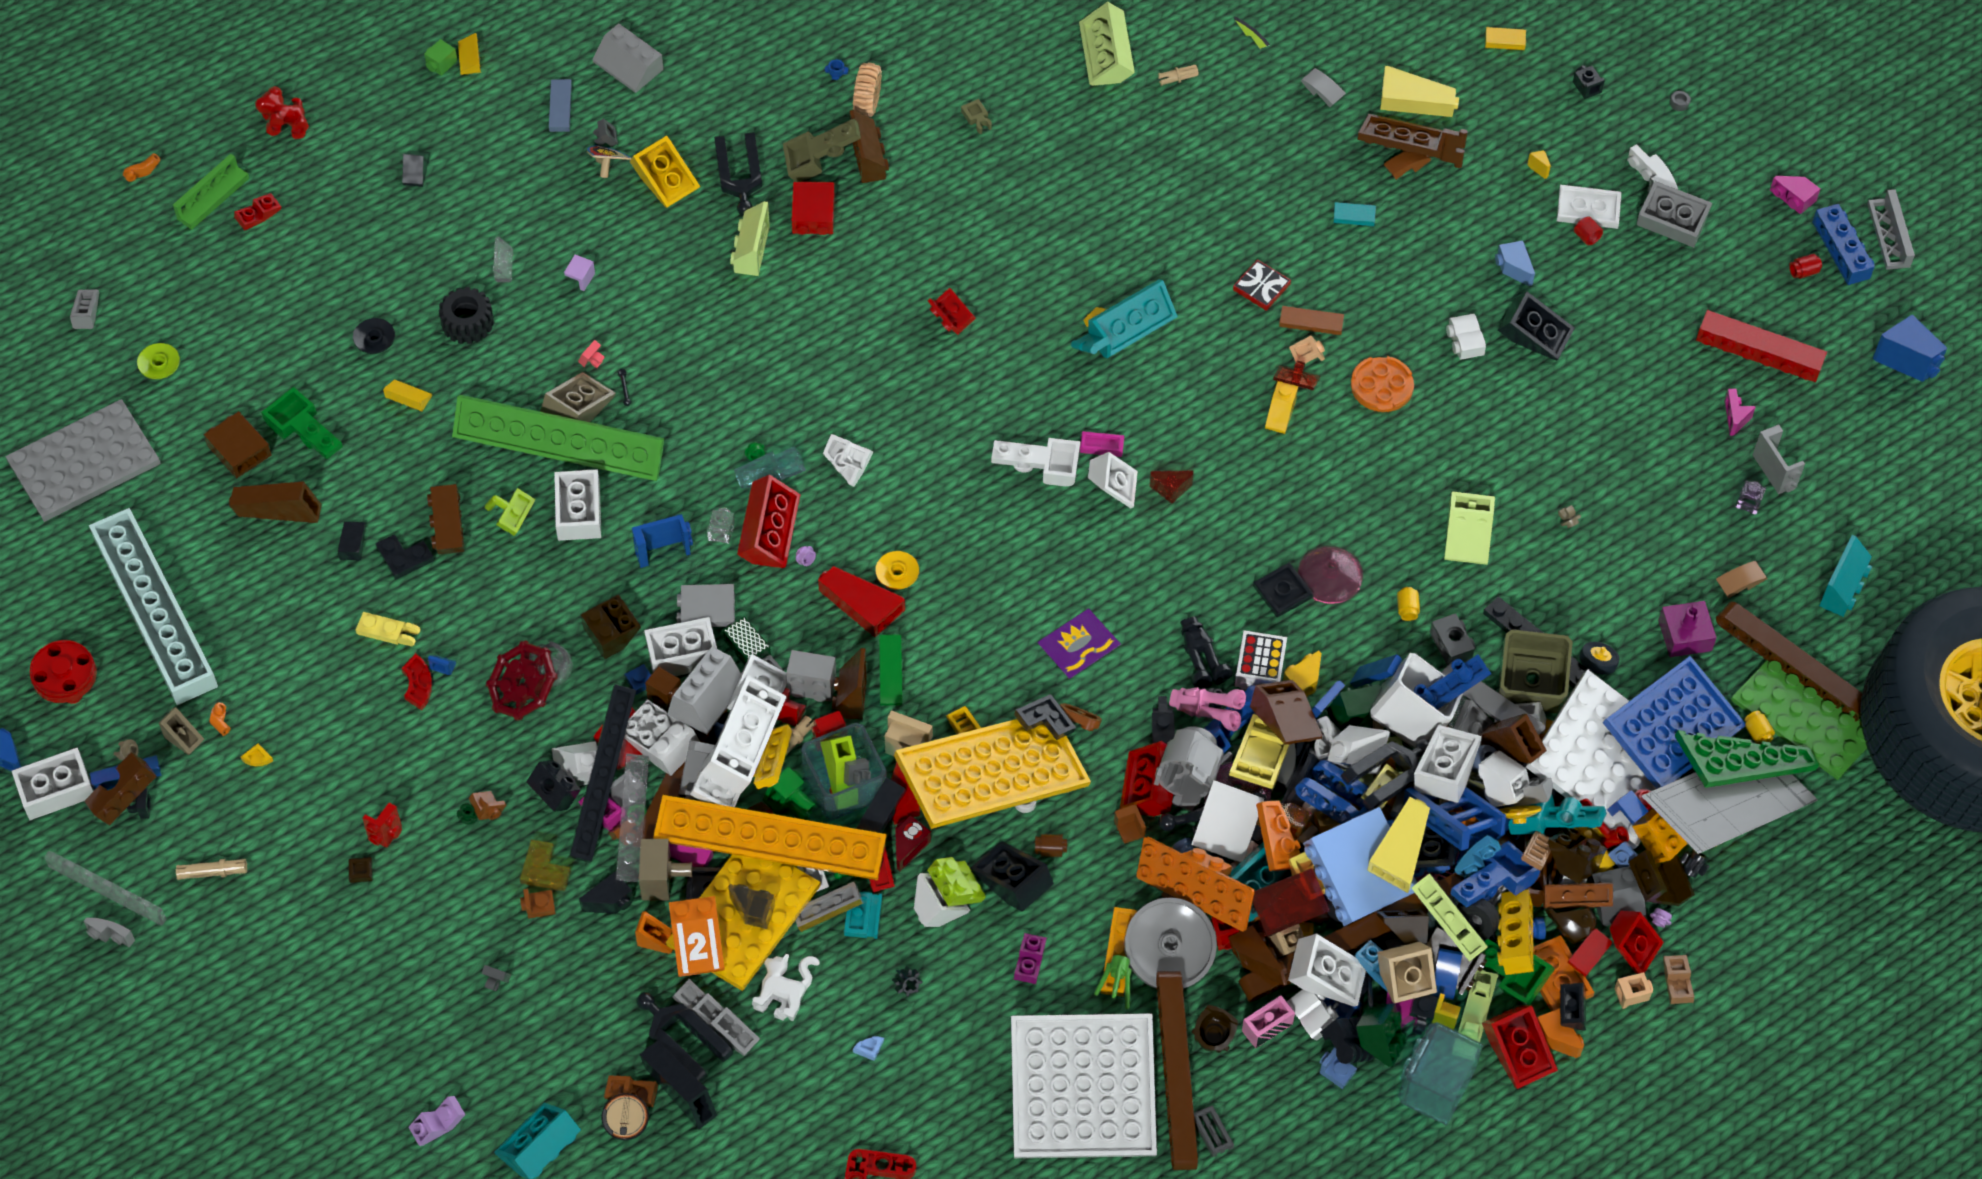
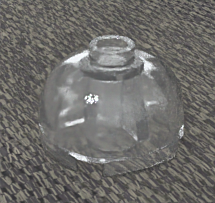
[529,642,573,687]

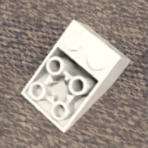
[624,700,700,776]

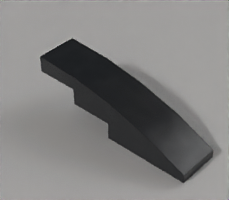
[856,778,907,834]

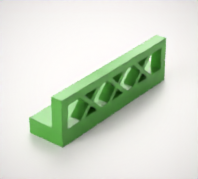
[173,154,249,230]

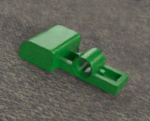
[261,387,343,460]
[1484,939,1555,1005]

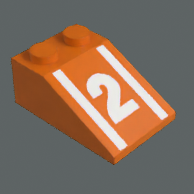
[669,896,725,977]

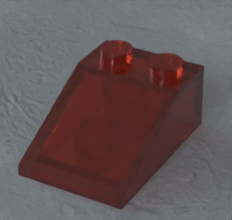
[1252,868,1330,937]

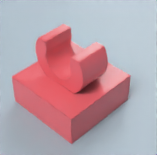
[578,340,605,368]

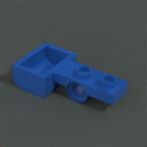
[1451,841,1540,908]

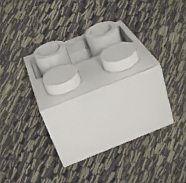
[1478,751,1530,807]

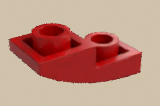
[234,193,281,231]

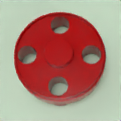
[30,640,97,704]

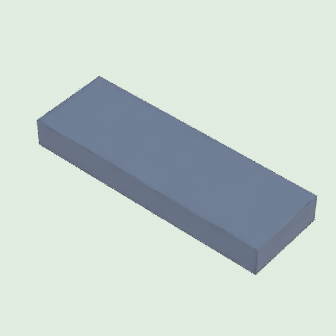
[549,79,572,132]

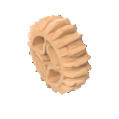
[853,63,882,117]

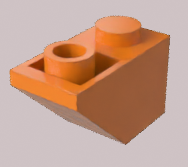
[1537,1008,1584,1058]

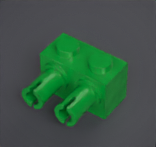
[763,766,816,820]

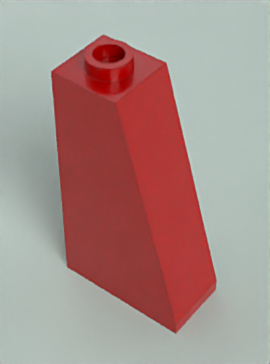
[818,566,905,637]

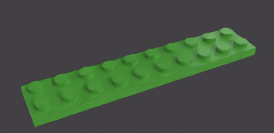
[452,395,664,481]

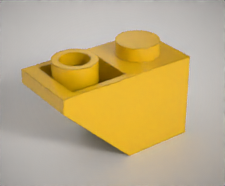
[1283,651,1322,697]

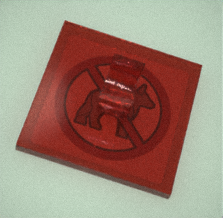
[1273,360,1321,390]

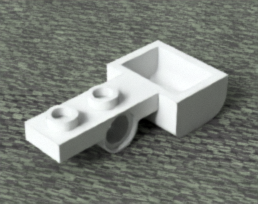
[991,438,1080,486]

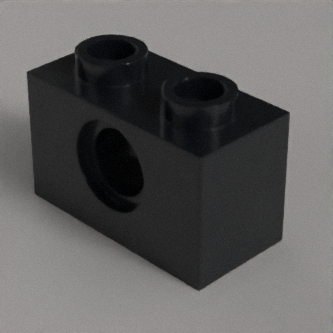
[526,760,581,812]

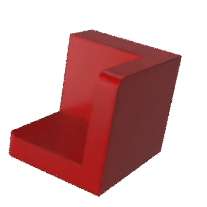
[777,688,806,727]

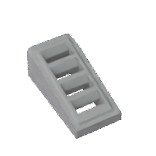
[70,290,99,329]

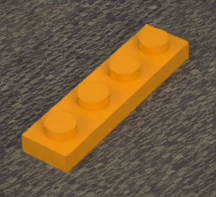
[1101,907,1137,997]

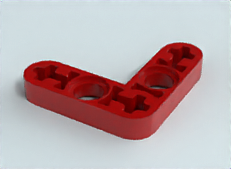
[844,1149,916,1179]

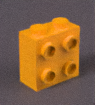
[1632,808,1688,863]

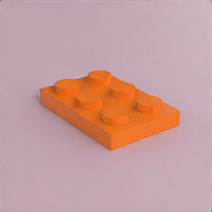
[1533,935,1594,1011]

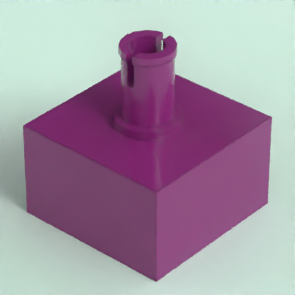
[1658,601,1717,657]

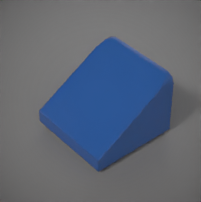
[428,655,456,675]

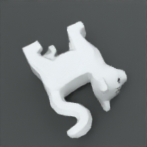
[752,954,820,1021]

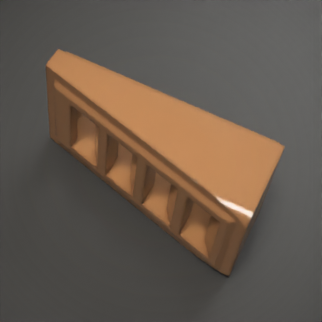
[1521,831,1551,871]

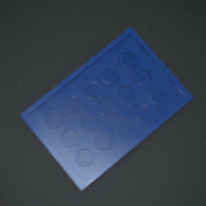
[1602,656,1746,789]

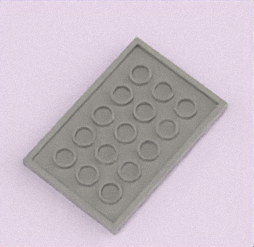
[5,399,161,522]

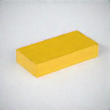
[1485,27,1526,50]

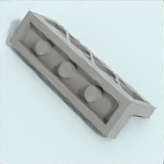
[1867,189,1915,270]

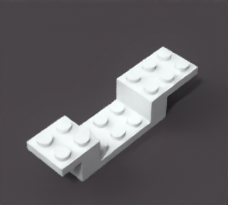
[690,654,787,807]

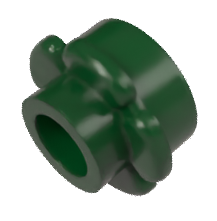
[457,803,478,825]

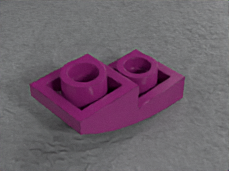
[1014,933,1047,984]

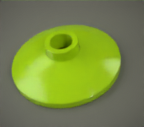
[137,343,180,379]

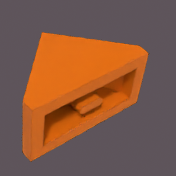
[635,911,673,954]

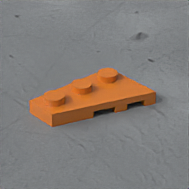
[1256,801,1301,871]

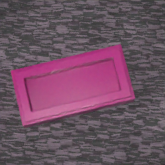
[1080,431,1124,457]

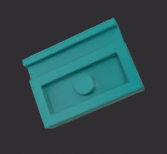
[844,892,882,939]

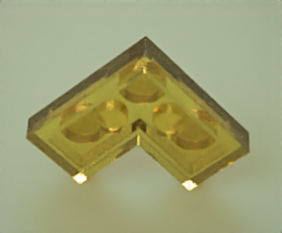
[520,839,571,891]

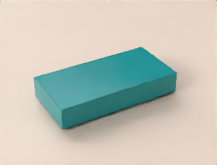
[1333,202,1376,226]

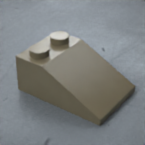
[540,372,616,422]

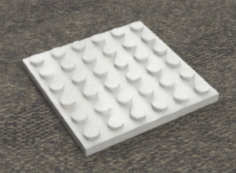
[1526,670,1656,849]
[1011,1014,1157,1158]

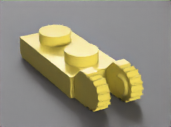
[356,612,420,646]

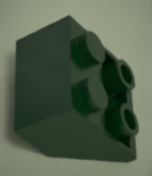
[1327,684,1382,732]
[1356,1003,1407,1067]

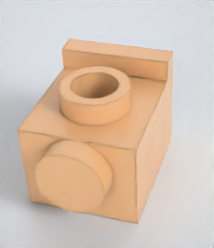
[1614,972,1653,1009]

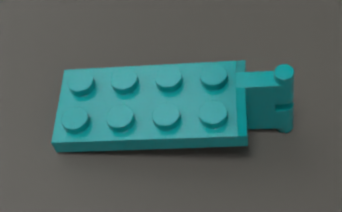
[1071,279,1178,358]

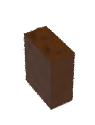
[204,411,272,479]

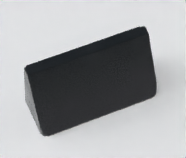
[1560,983,1586,1031]

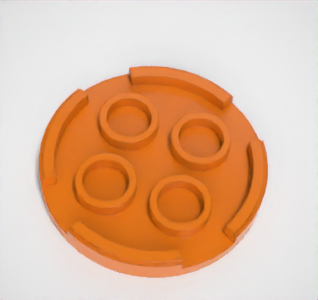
[1351,356,1414,412]

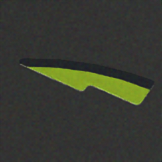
[1234,17,1270,49]

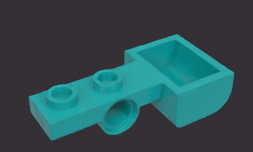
[1508,794,1607,834]

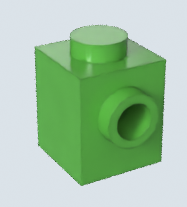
[424,39,457,76]

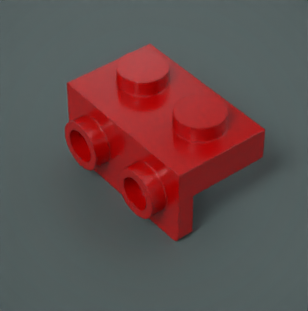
[927,288,976,335]
[362,803,402,848]

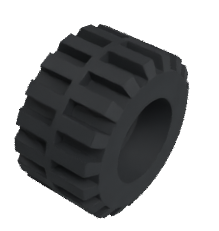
[439,287,494,344]

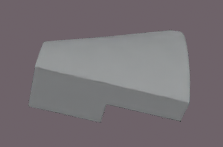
[1506,778,1553,808]

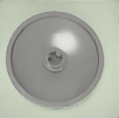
[1124,898,1217,989]

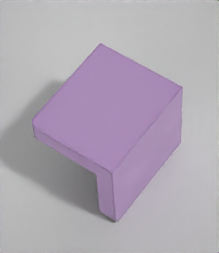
[564,255,595,291]

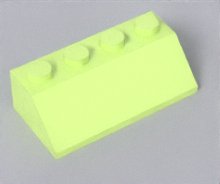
[1079,2,1135,86]

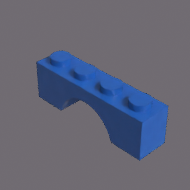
[1204,685,1256,753]

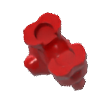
[255,86,309,139]

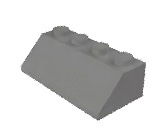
[667,647,741,735]

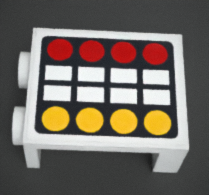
[1235,631,1287,690]

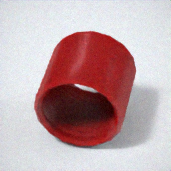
[1574,216,1603,245]

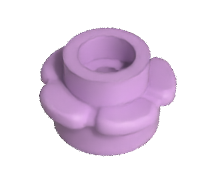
[796,546,816,566]
[1650,908,1672,928]

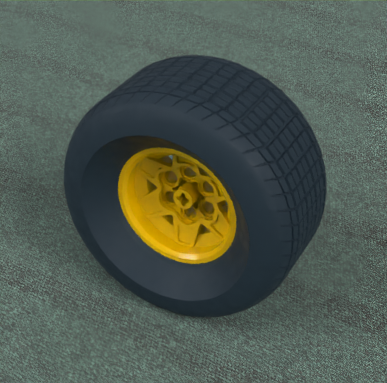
[1860,587,1982,832]

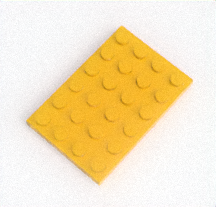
[666,854,821,991]

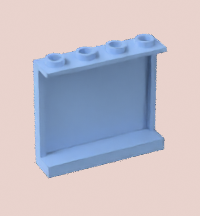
[1303,807,1417,926]

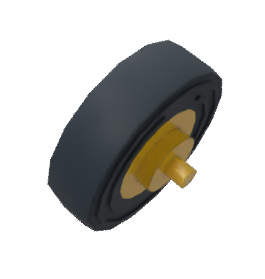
[1579,642,1619,675]

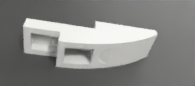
[1627,144,1678,192]

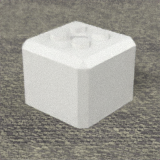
[1370,653,1463,749]

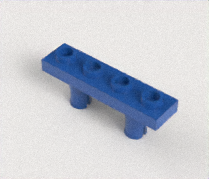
[1414,654,1491,710]

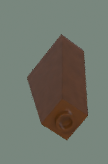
[229,481,322,523]
[1478,713,1547,764]

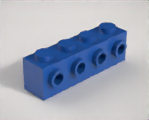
[1812,204,1875,285]

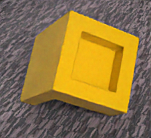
[1431,993,1461,1031]

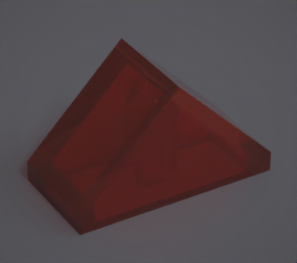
[1149,470,1193,504]

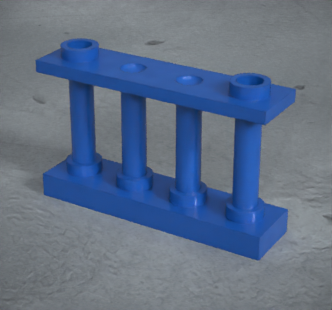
[1404,787,1506,851]

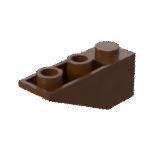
[1228,925,1287,986]

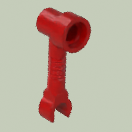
[1579,798,1629,848]

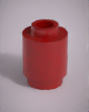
[1789,254,1822,279]

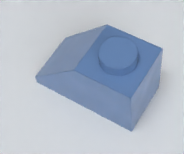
[1495,241,1535,286]

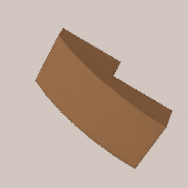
[1716,561,1767,599]
[1663,955,1694,1004]

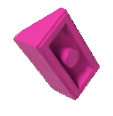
[669,843,714,867]

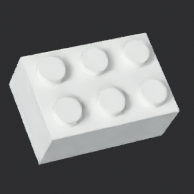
[555,470,601,541]
[12,748,93,820]

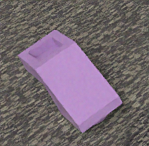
[409,1096,465,1146]

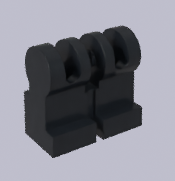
[1320,1017,1375,1064]

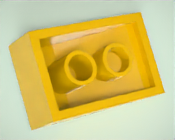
[630,136,700,208]

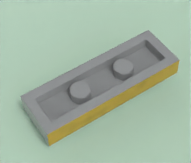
[795,882,863,932]

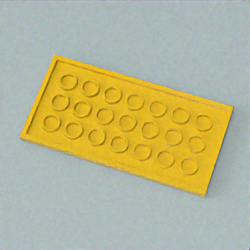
[894,719,1091,829]

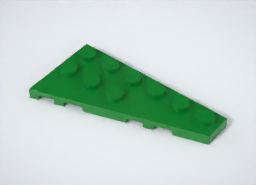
[1675,730,1819,788]

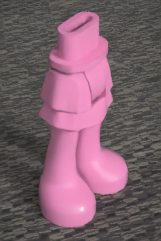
[1169,688,1246,731]

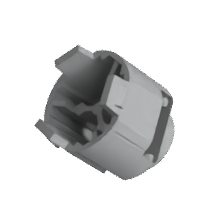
[1154,727,1224,806]

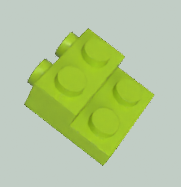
[927,857,986,907]

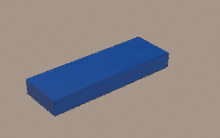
[1350,654,1402,688]

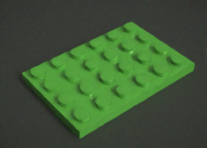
[1731,660,1867,780]

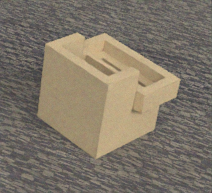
[885,711,933,756]

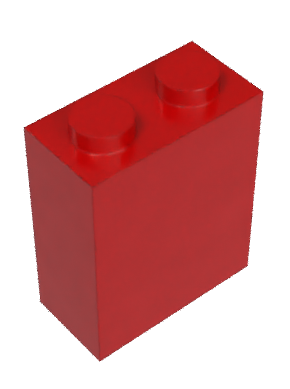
[792,182,835,235]

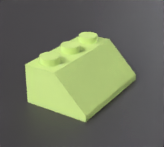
[730,201,770,276]

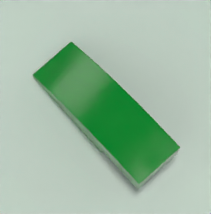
[879,635,902,706]

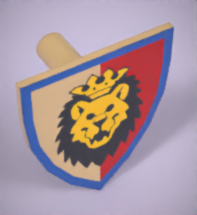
[587,145,631,178]

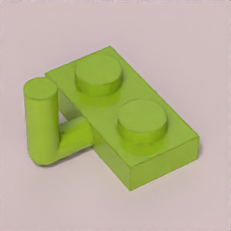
[485,488,536,536]

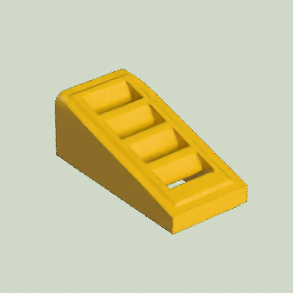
[946,706,981,735]

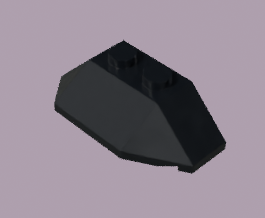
[1281,742,1325,823]

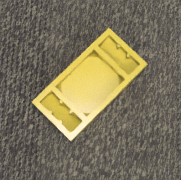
[1229,714,1290,789]

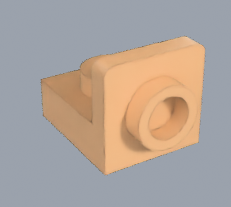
[1289,336,1325,367]

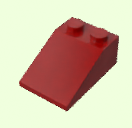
[1482,1005,1558,1089]

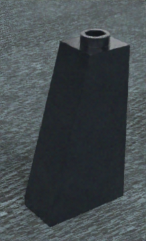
[639,1040,718,1129]

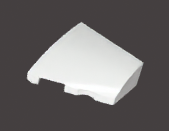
[823,434,873,487]

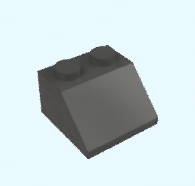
[1589,866,1646,926]

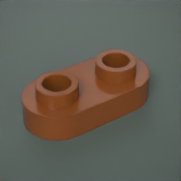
[1060,703,1102,731]

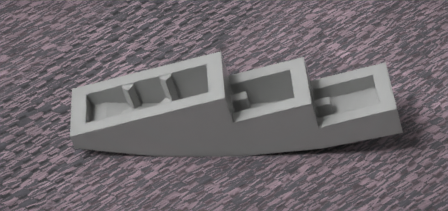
[673,979,760,1056]

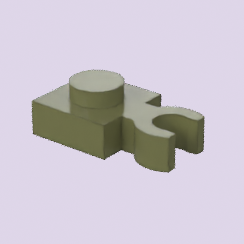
[961,99,992,134]

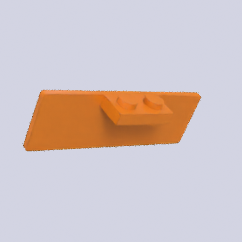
[1136,836,1255,931]

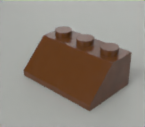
[849,110,889,183]

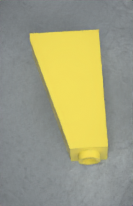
[1380,66,1459,117]
[1367,797,1430,893]

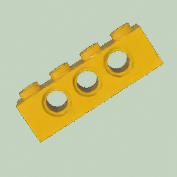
[1497,889,1534,975]

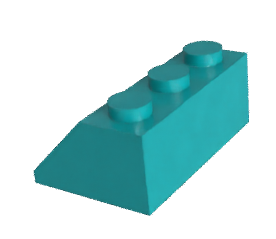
[1820,535,1872,617]
[494,1102,581,1179]

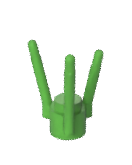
[1094,955,1132,1010]

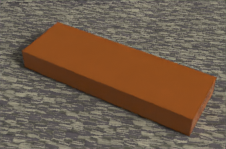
[1279,306,1344,335]
[1543,883,1613,908]

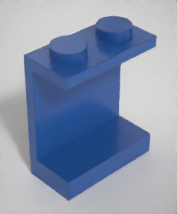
[632,514,693,568]

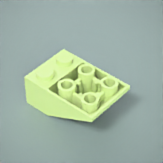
[1444,492,1495,565]

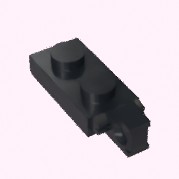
[1151,696,1175,744]

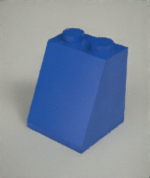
[1873,314,1947,382]

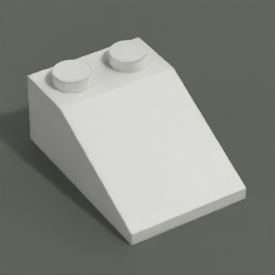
[1414,725,1481,803]
[1288,934,1366,1007]

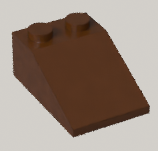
[832,648,867,720]

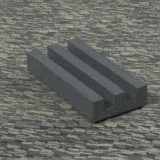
[1194,1105,1234,1158]

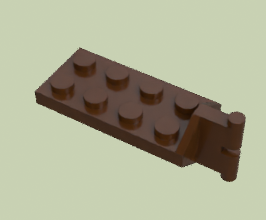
[1357,114,1468,168]

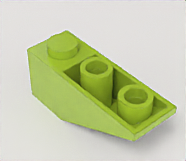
[820,735,857,808]

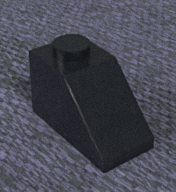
[579,872,634,914]

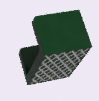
[723,616,771,665]

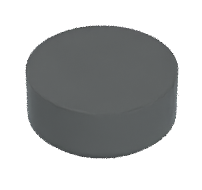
[1669,91,1691,111]

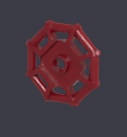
[485,640,558,721]

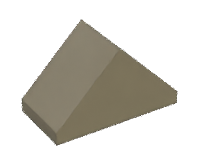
[159,707,204,755]

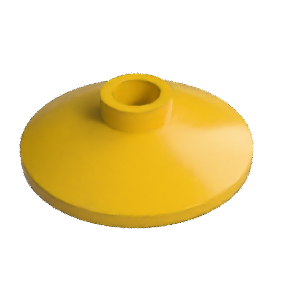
[876,551,919,590]
[1498,805,1542,824]

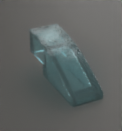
[734,446,806,488]

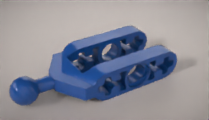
[1295,760,1395,827]

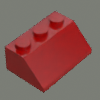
[1120,741,1173,817]

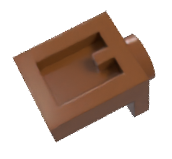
[469,791,506,820]
[520,888,556,919]

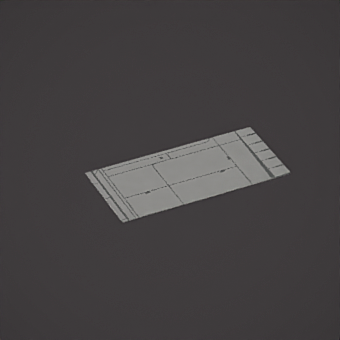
[1642,772,1818,854]

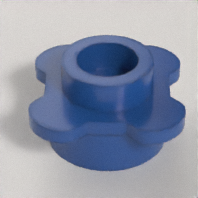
[825,59,848,80]

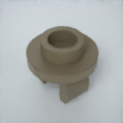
[1558,505,1581,528]
[114,739,138,760]

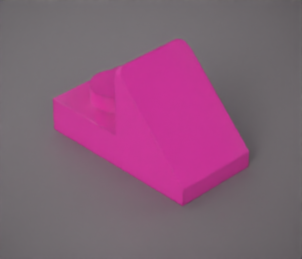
[1724,389,1756,436]

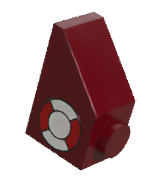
[895,816,931,872]

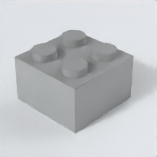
[786,650,836,702]

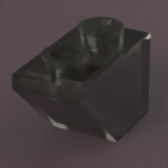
[728,884,775,929]

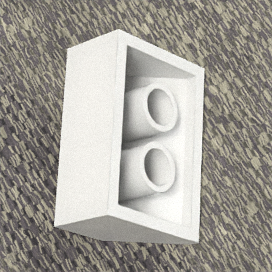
[644,617,717,676]

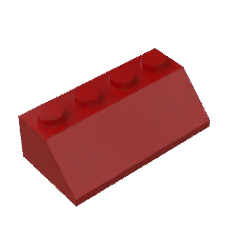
[737,474,801,568]

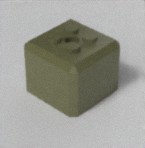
[1498,630,1573,714]

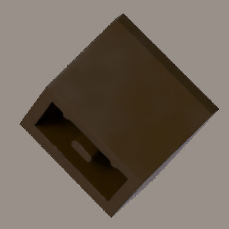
[580,594,641,660]
[1548,827,1607,884]

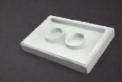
[1557,185,1621,229]

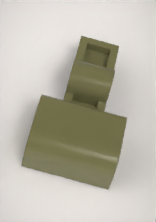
[783,119,861,182]

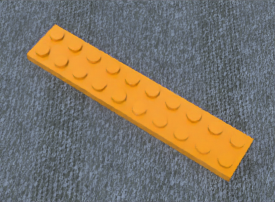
[653,795,887,880]

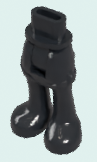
[1180,617,1233,689]

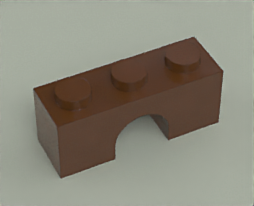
[84,752,157,826]

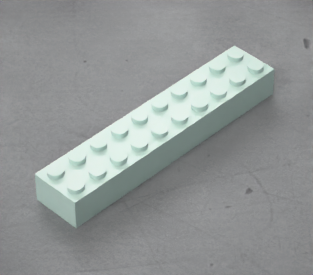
[89,508,218,705]

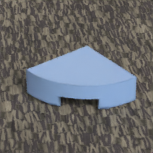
[853,1036,884,1061]

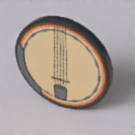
[601,1093,649,1141]

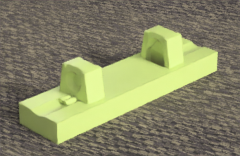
[1412,874,1488,962]
[1452,970,1498,1059]

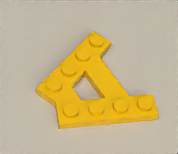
[753,724,792,789]

